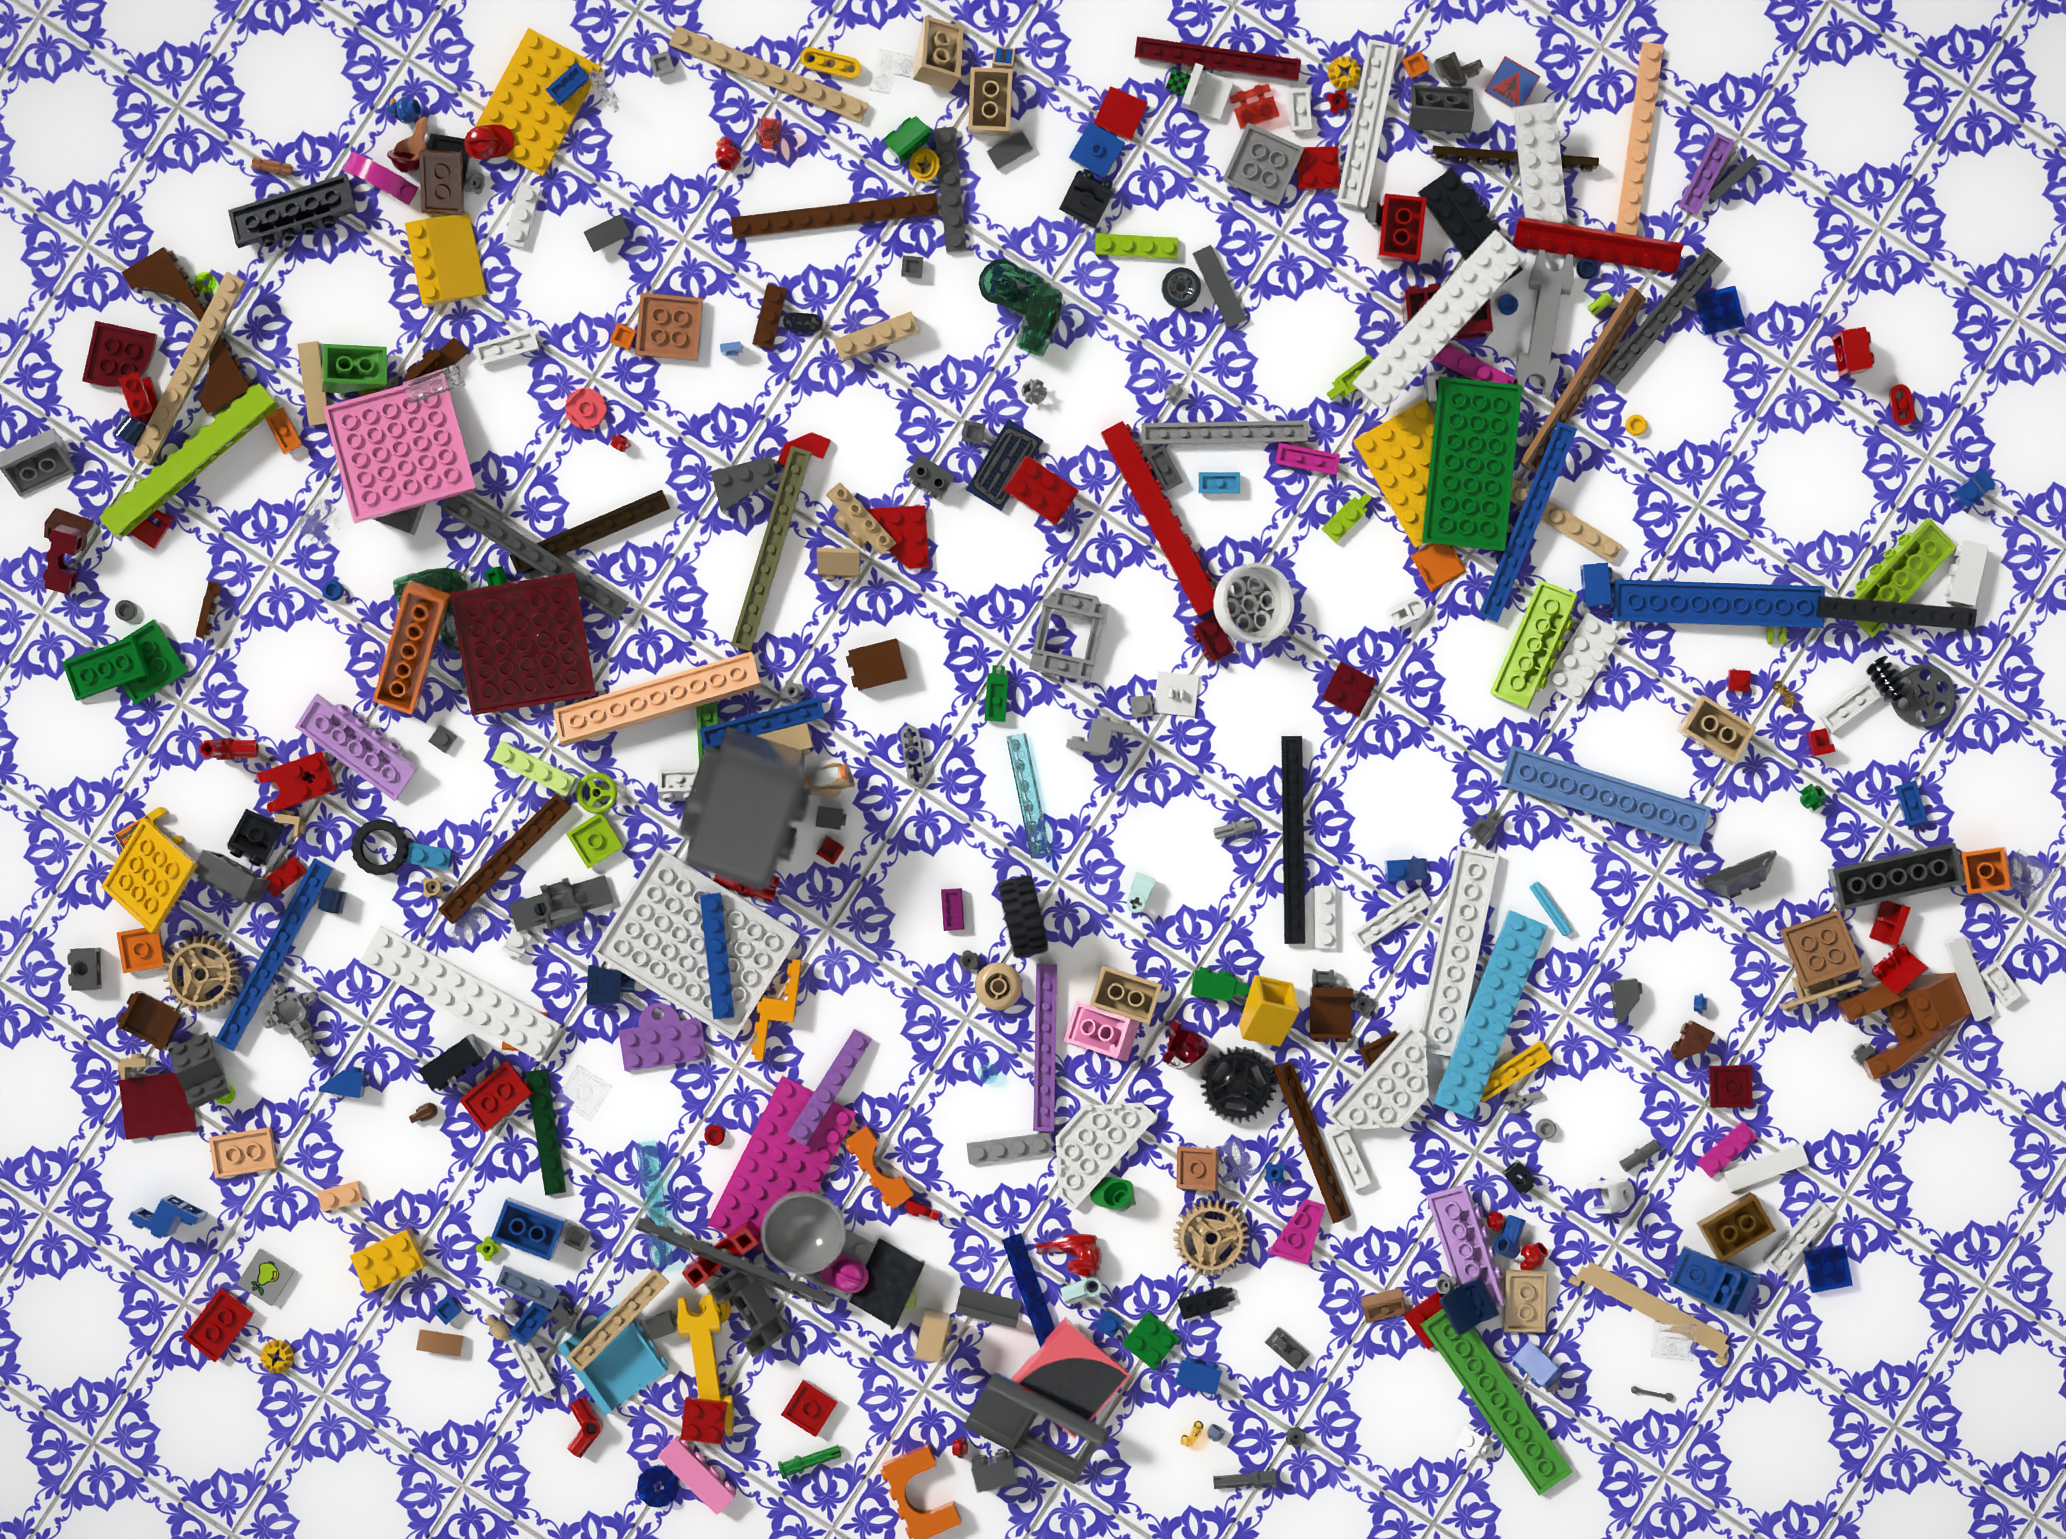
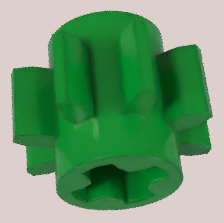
[1800,783,1826,811]

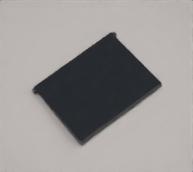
[849,1238,925,1330]

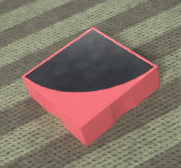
[1011,1317,1130,1438]

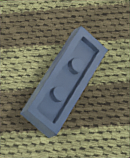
[495,1265,561,1310]

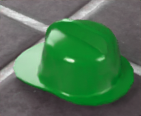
[1090,1177,1136,1212]

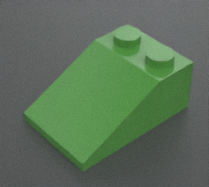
[322,344,387,393]

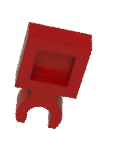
[904,1198,940,1221]

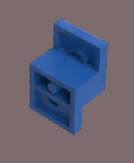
[127,1194,208,1239]

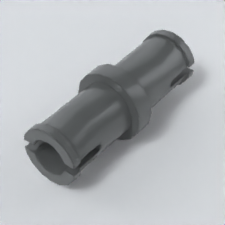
[1619,1139,1661,1173]

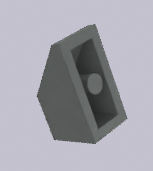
[1609,978,1643,1023]

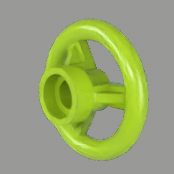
[576,772,617,814]

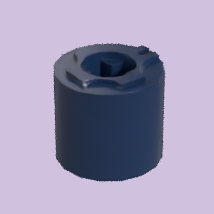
[113,414,146,446]
[318,887,347,914]

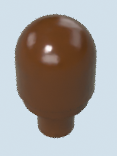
[409,1102,438,1124]

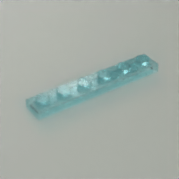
[1006,733,1051,859]
[635,1140,674,1267]

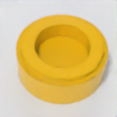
[1625,414,1647,436]

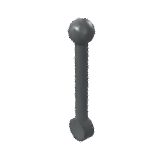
[1631,1386,1674,1402]

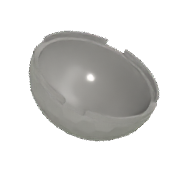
[761,1191,846,1274]

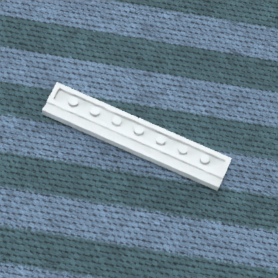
[1337,39,1398,209]

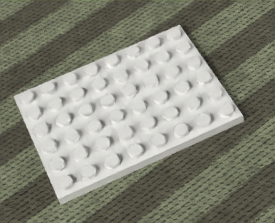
[592,847,800,1041]

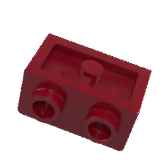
[1191,615,1235,663]

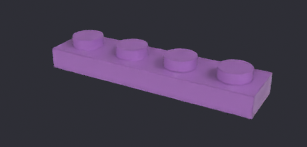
[1678,132,1735,216]

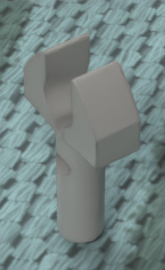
[1502,1091,1542,1114]

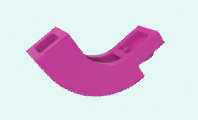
[342,152,419,206]

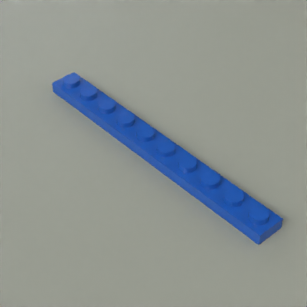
[1478,421,1577,623]
[215,858,334,1051]

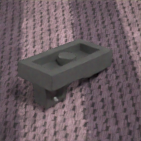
[1265,1326,1310,1370]

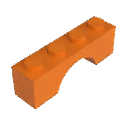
[845,1124,914,1209]

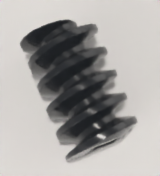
[1866,656,1910,703]

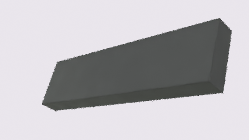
[1192,245,1247,329]

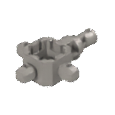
[262,983,322,1058]

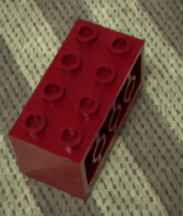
[1400,283,1493,341]

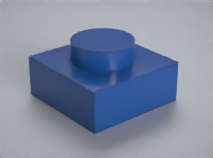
[432,1295,462,1325]
[1095,1309,1124,1338]

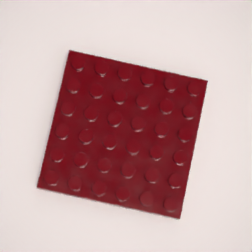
[450,572,596,716]

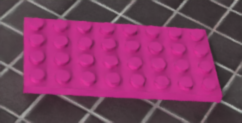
[707,1075,857,1255]

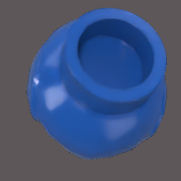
[386,97,421,124]

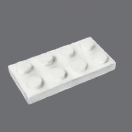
[1547,612,1623,704]

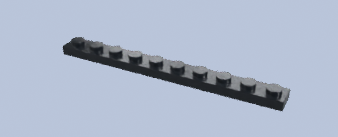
[1281,736,1305,944]

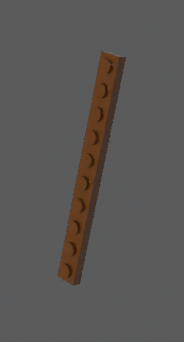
[730,193,939,239]

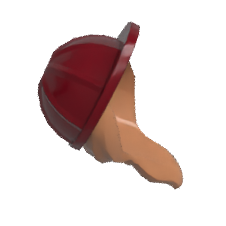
[387,117,428,174]

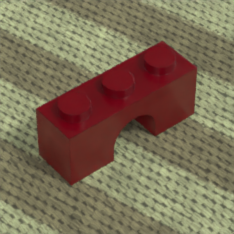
[43,525,85,595]

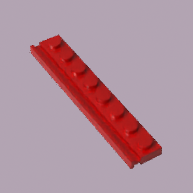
[1512,217,1683,273]

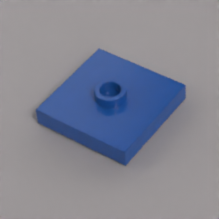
[1069,122,1125,179]

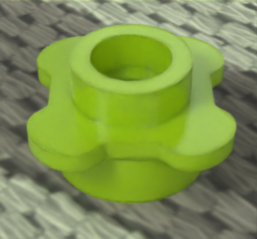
[476,1236,501,1261]

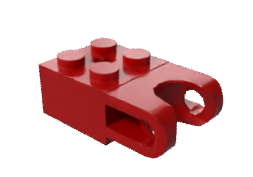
[256,751,340,813]

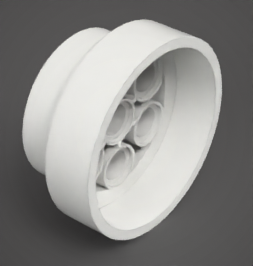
[1214,563,1294,644]

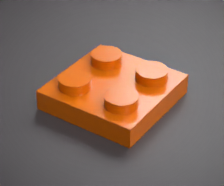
[116,928,166,974]

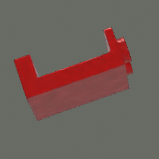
[118,372,159,423]

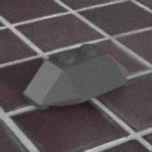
[1694,850,1777,898]

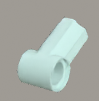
[1060,1275,1102,1305]

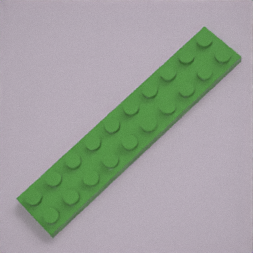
[1420,1309,1573,1496]

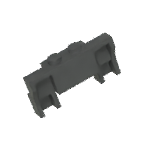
[707,1270,791,1358]

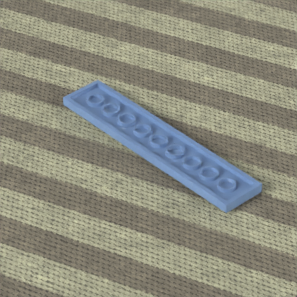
[1499,746,1711,847]

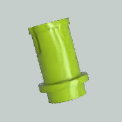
[1587,291,1614,317]

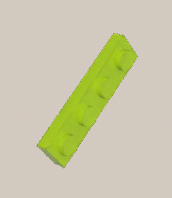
[1095,233,1179,260]

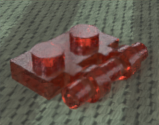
[1229,84,1280,130]

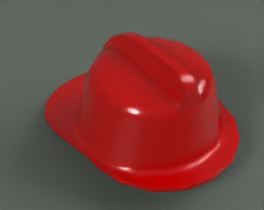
[464,124,514,159]

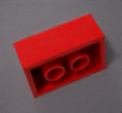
[1376,193,1427,264]
[1002,456,1079,525]

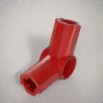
[199,739,259,760]
[566,1396,603,1459]

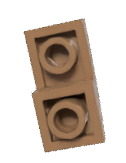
[416,1329,464,1357]

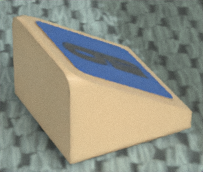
[992,46,1015,69]

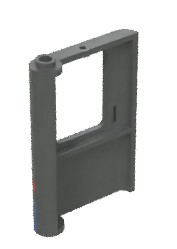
[964,1372,1109,1484]

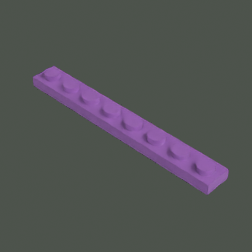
[1033,964,1057,1132]

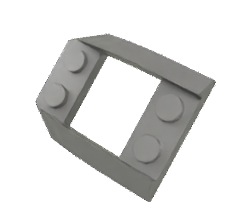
[1029,588,1104,682]

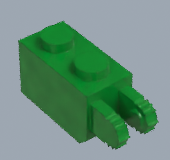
[1190,967,1250,1002]

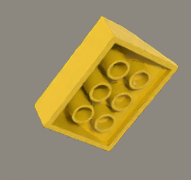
[405,213,487,308]

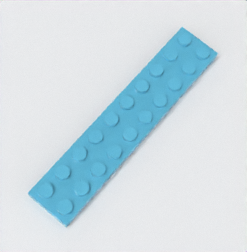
[1433,910,1548,1119]

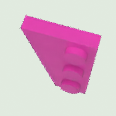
[1268,1198,1326,1265]

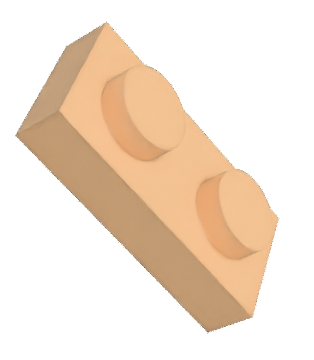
[317,1180,364,1212]

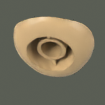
[975,963,1022,1010]

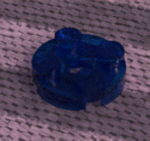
[637,1464,680,1508]

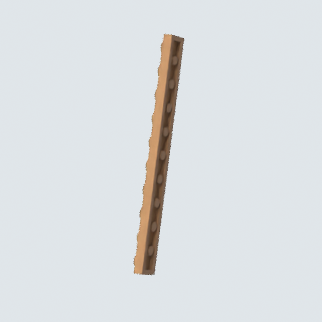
[1520,287,1646,473]

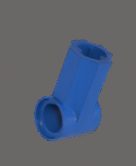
[1493,1215,1526,1259]

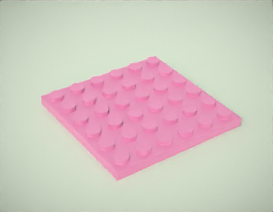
[323,374,477,524]

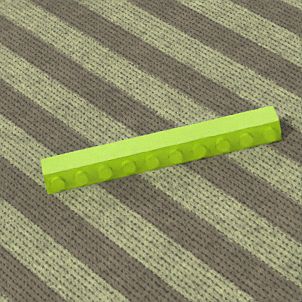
[99,383,280,540]

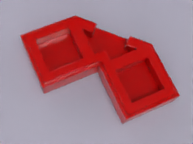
[777,432,831,466]

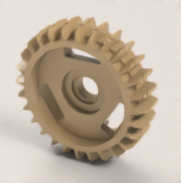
[162,936,241,1013]
[1173,1199,1250,1277]

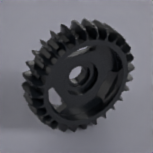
[1200,1046,1277,1123]

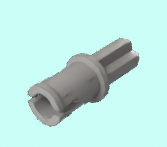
[1213,817,1255,840]

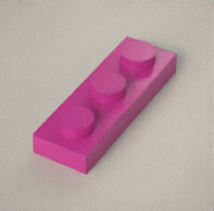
[1275,443,1340,476]
[1696,1121,1757,1178]

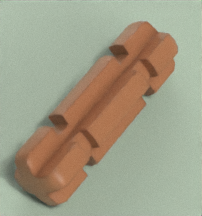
[251,157,293,176]

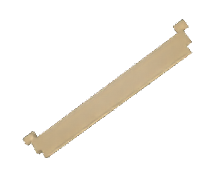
[1568,1261,1729,1367]

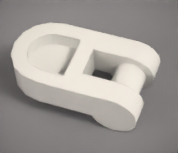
[1387,597,1426,629]

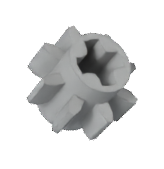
[1021,379,1047,405]

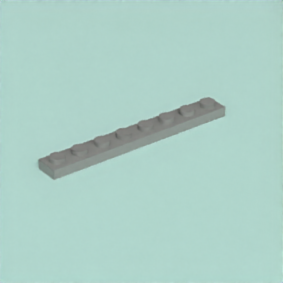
[1141,420,1308,445]

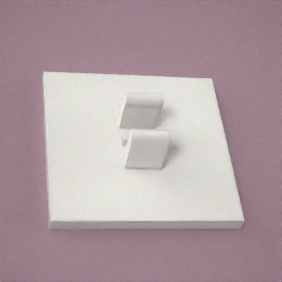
[1153,671,1199,717]

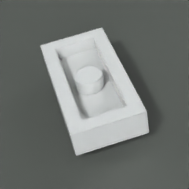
[1288,88,1312,132]
[1980,961,2022,1007]

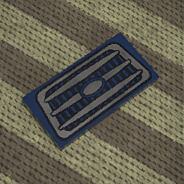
[966,419,1044,511]

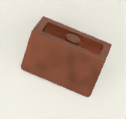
[44,508,94,551]

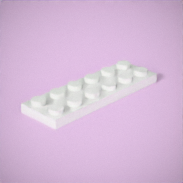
[1513,101,1568,224]

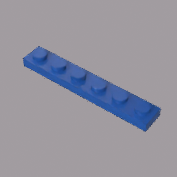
[699,697,825,749]
[700,892,735,1020]

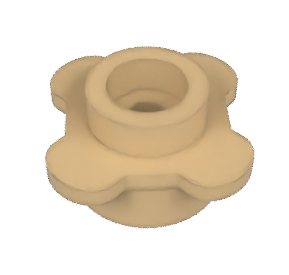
[422,876,444,898]

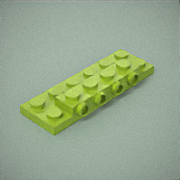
[1853,518,1957,638]
[1490,580,1579,710]

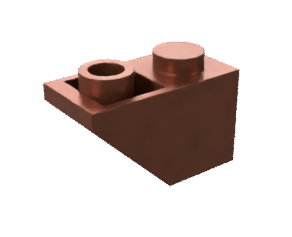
[1670,1020,1715,1060]

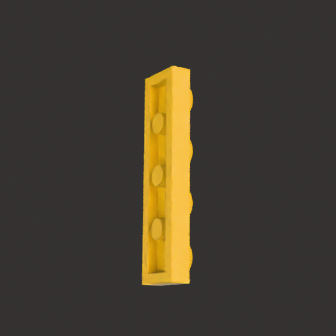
[1480,1040,1552,1103]

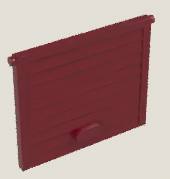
[117,1072,197,1140]

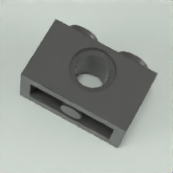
[67,947,102,991]

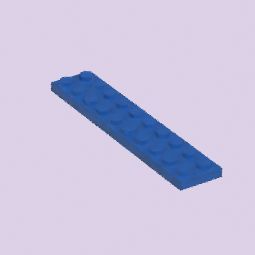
[1613,579,1825,628]

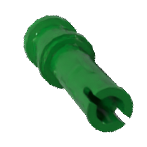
[778,1444,842,1480]

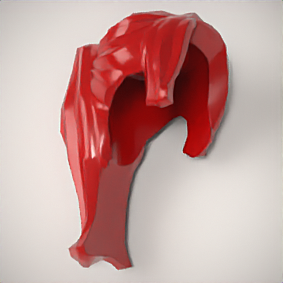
[1035,1234,1102,1276]

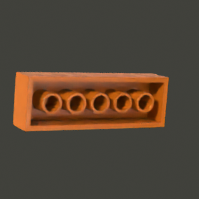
[372,581,450,715]

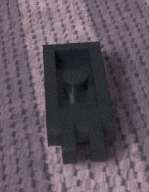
[1177,1286,1236,1320]

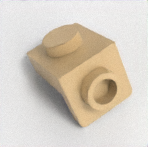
[274,810,306,838]
[118,1053,151,1080]

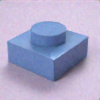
[720,341,743,357]

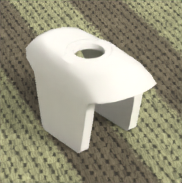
[1586,1179,1635,1213]

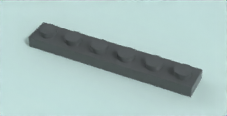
[934,127,967,253]

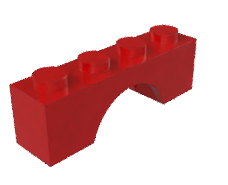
[681,1219,761,1289]

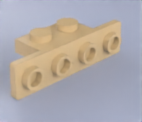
[826,482,896,555]
[1778,976,1863,1011]

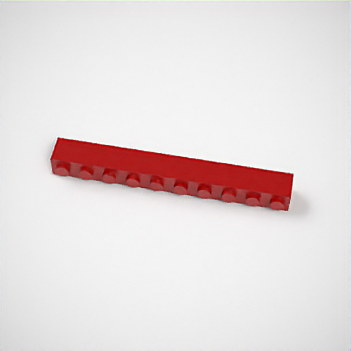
[1100,421,1216,617]

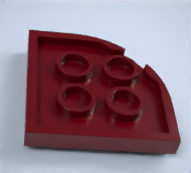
[82,321,158,388]

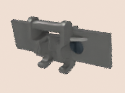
[509,875,613,932]

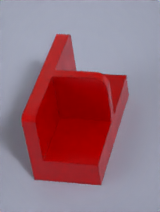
[1869,900,1911,947]

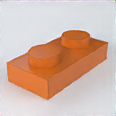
[265,408,303,455]

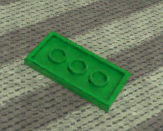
[62,635,150,701]

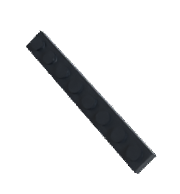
[1816,596,1977,630]

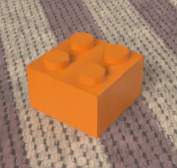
[1961,847,2013,894]

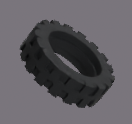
[351,820,409,875]

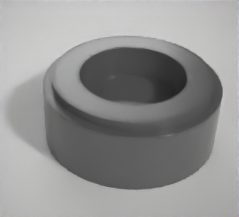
[115,600,137,621]

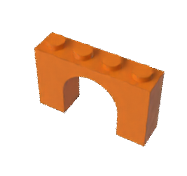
[880,1443,962,1539]

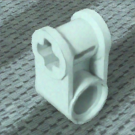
[1126,872,1156,913]

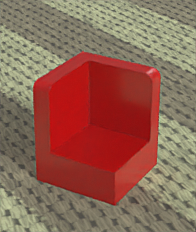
[1805,728,1836,757]
[816,836,846,865]

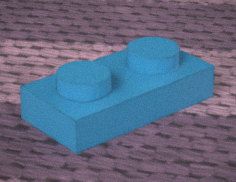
[1198,472,1240,494]
[407,842,452,870]

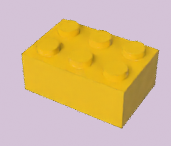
[350,1227,428,1294]

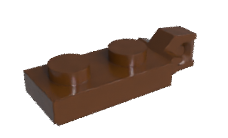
[195,581,222,639]

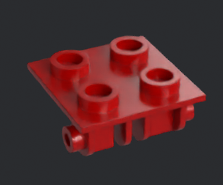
[1871,943,1928,995]

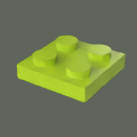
[566,813,624,869]

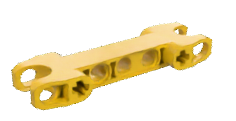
[677,1292,735,1437]

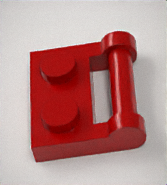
[130,509,174,549]

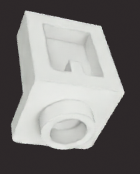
[501,927,533,960]

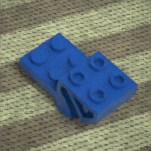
[1667,1246,1761,1315]

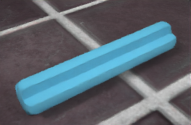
[1529,881,1572,936]

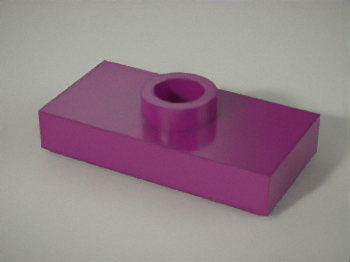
[941,888,964,931]

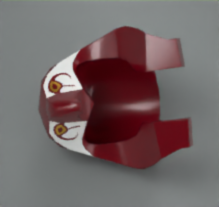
[1162,1020,1209,1070]

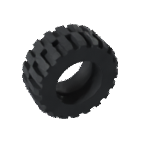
[998,875,1049,959]

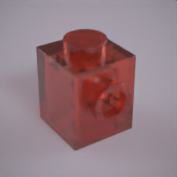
[755,117,782,149]

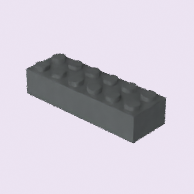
[1827,843,1964,910]

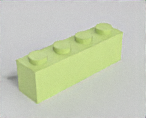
[491,741,578,796]

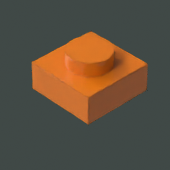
[1401,51,1430,80]
[609,322,637,350]

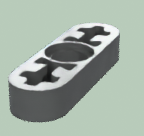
[1708,154,1759,202]

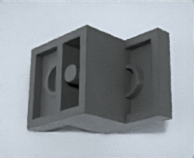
[169,1032,231,1110]

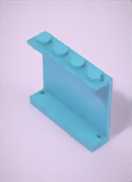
[557,1303,669,1416]

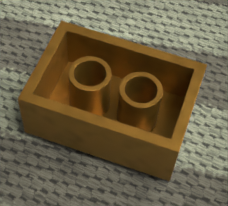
[1696,1192,1776,1262]

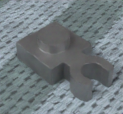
[1467,808,1504,846]

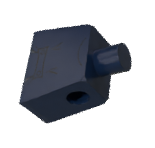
[586,964,635,1005]

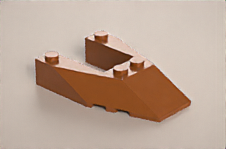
[1836,972,1972,1080]

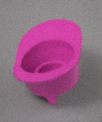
[820,1254,869,1293]

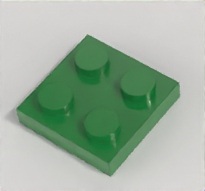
[1122,1311,1180,1370]

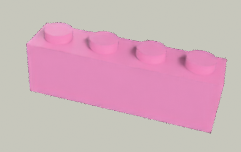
[657,1435,736,1515]

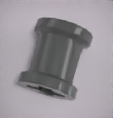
[1312,969,1334,988]

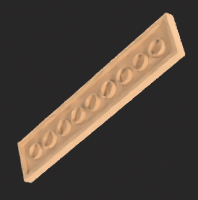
[553,651,762,747]

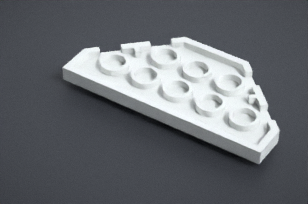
[1326,1023,1429,1130]
[1055,1102,1158,1210]

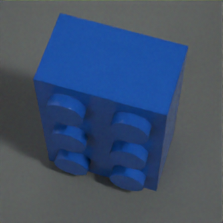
[491,1197,567,1261]

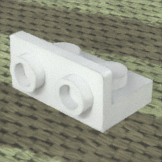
[657,768,698,803]

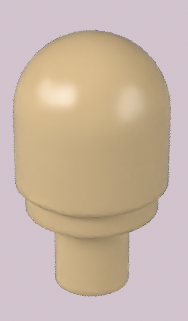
[484,1315,510,1341]

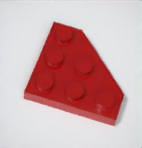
[866,505,929,569]

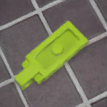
[1326,354,1373,400]
[1321,492,1372,544]

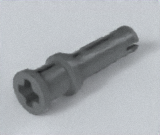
[1213,1468,1277,1489]

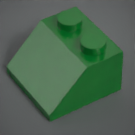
[884,116,932,165]

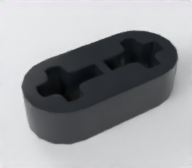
[783,312,823,334]

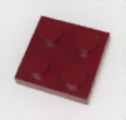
[1321,661,1377,717]
[1708,1064,1753,1108]

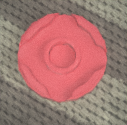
[565,388,607,430]

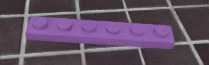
[787,1029,872,1146]

